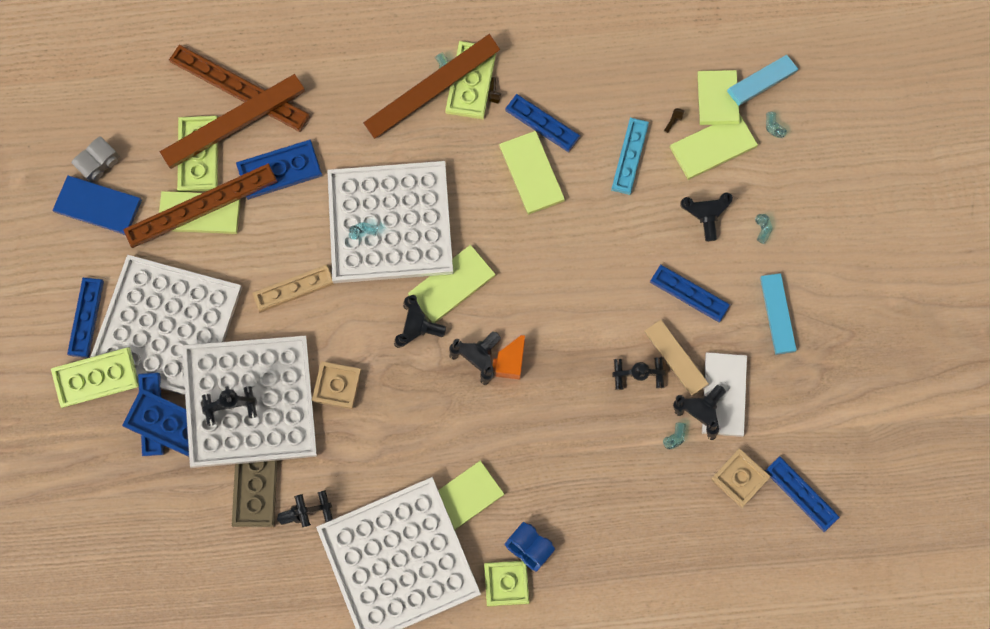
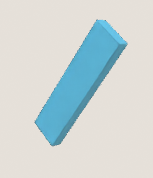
[727,55,798,106]
[611,117,649,195]
[760,273,796,355]

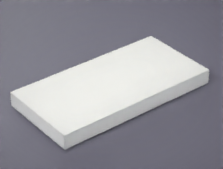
[702,352,747,437]

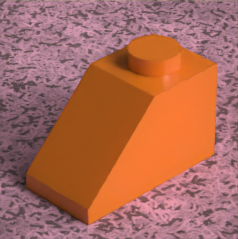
[493,335,525,380]

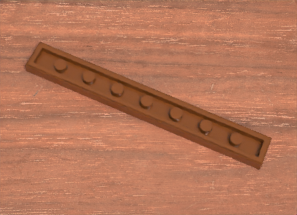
[363,33,500,139]
[169,44,310,132]
[159,74,305,169]
[123,163,277,248]

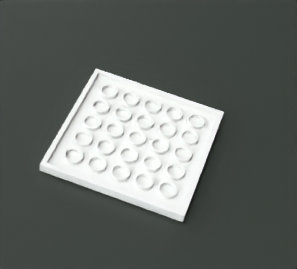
[327,161,453,283]
[90,255,242,395]
[182,336,317,468]
[316,477,481,629]

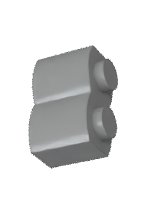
[71,136,120,182]

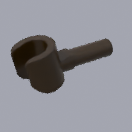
[489,77,501,104]
[664,108,684,133]

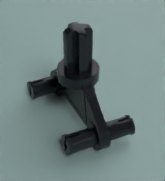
[680,192,733,242]
[394,295,446,348]
[449,331,501,385]
[612,357,666,390]
[673,385,726,440]
[202,386,257,426]
[277,490,333,528]

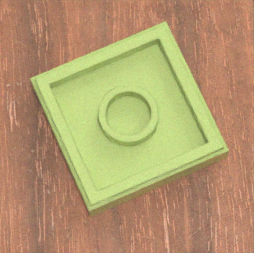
[484,561,529,607]

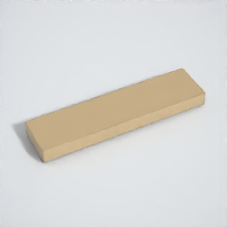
[252,264,335,313]
[644,320,709,397]

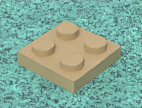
[312,361,361,410]
[711,448,770,508]

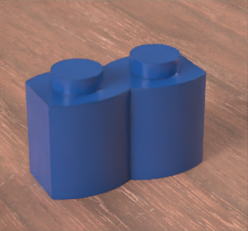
[504,522,555,572]

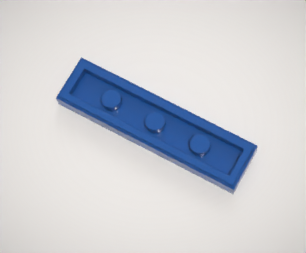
[505,94,580,153]
[650,264,730,323]
[67,277,104,358]
[138,373,164,456]
[765,457,840,532]

